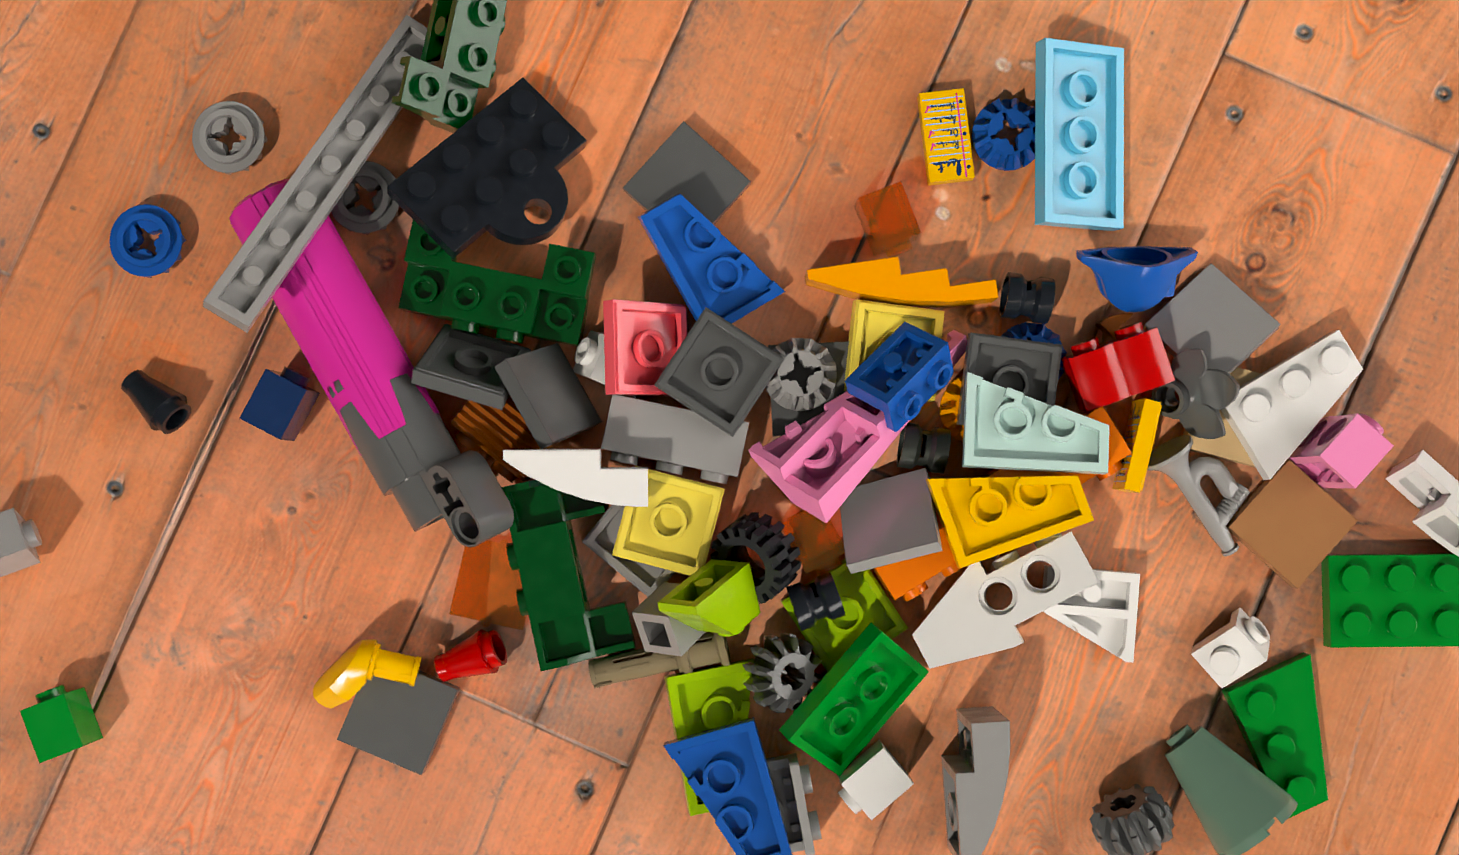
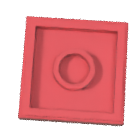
[603,299,687,396]

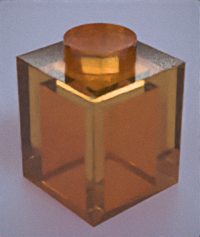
[854,181,921,258]
[781,510,845,576]

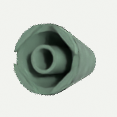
[1165,724,1298,855]

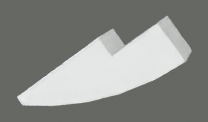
[503,449,648,507]

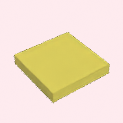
[844,299,945,402]
[612,466,725,576]

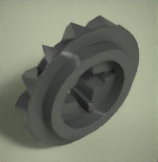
[331,161,399,235]

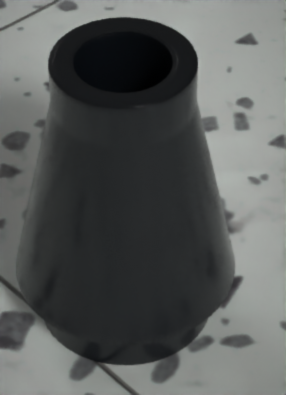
[121,370,191,434]

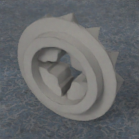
[192,101,268,175]
[766,338,837,411]

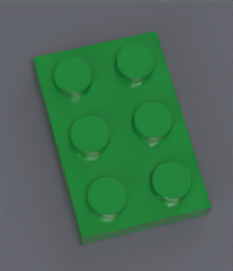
[1321,553,1459,648]
[779,622,929,776]

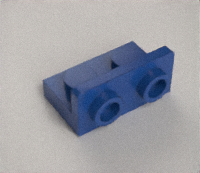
[845,322,954,432]

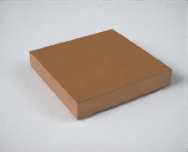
[1226,459,1358,589]

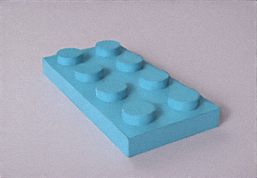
[1035,38,1124,231]

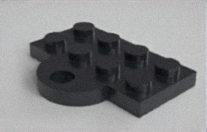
[387,78,587,259]

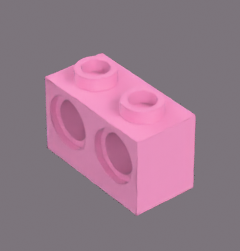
[1288,413,1394,488]

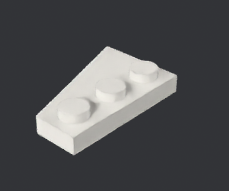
[1221,330,1363,480]

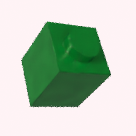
[20,685,103,764]

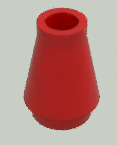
[434,629,507,682]

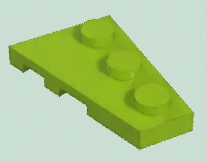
[664,658,754,816]

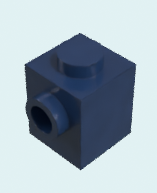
[240,366,320,441]

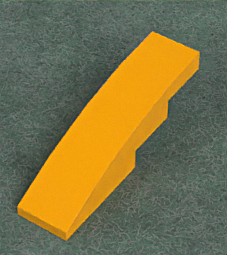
[805,256,999,307]

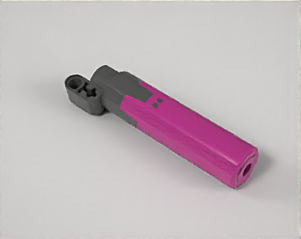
[229,179,514,548]

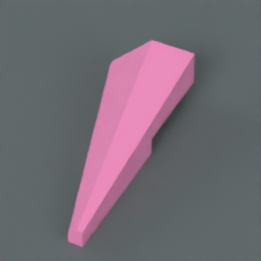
[749,330,967,523]

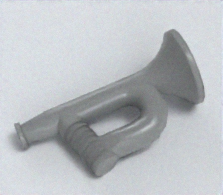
[1147,435,1250,556]

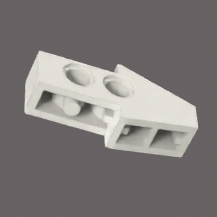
[912,531,1099,669]

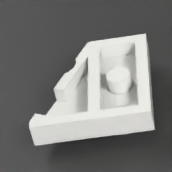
[1042,565,1140,663]

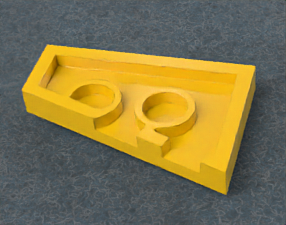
[926,476,1094,568]

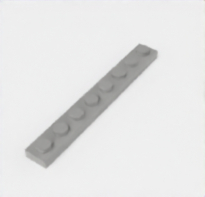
[203,15,427,333]

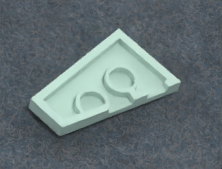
[962,372,1109,475]

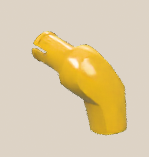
[313,639,421,709]

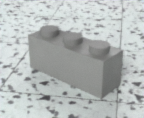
[601,395,749,484]

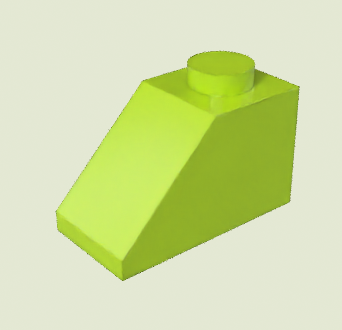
[657,559,761,637]

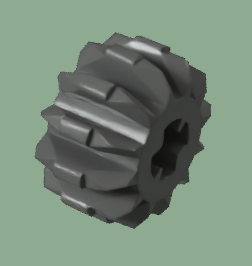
[743,632,822,713]
[1089,784,1175,855]

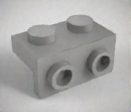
[766,753,822,855]

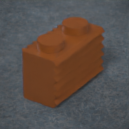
[451,397,559,483]

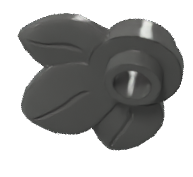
[1151,349,1240,439]

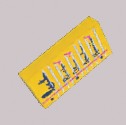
[917,88,975,186]
[1112,398,1162,493]

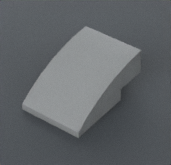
[941,706,1010,855]

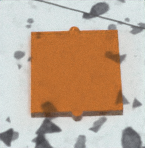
[449,539,527,630]

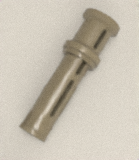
[588,632,731,688]

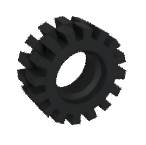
[711,512,801,604]

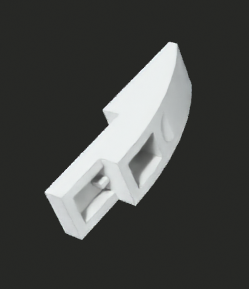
[1385,450,1459,557]

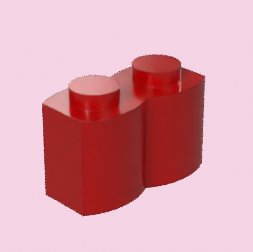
[1061,322,1175,411]

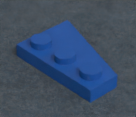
[638,194,785,324]
[663,717,793,855]

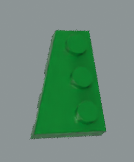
[1222,652,1328,819]

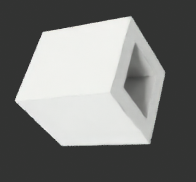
[838,740,914,820]

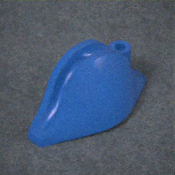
[1076,246,1198,313]

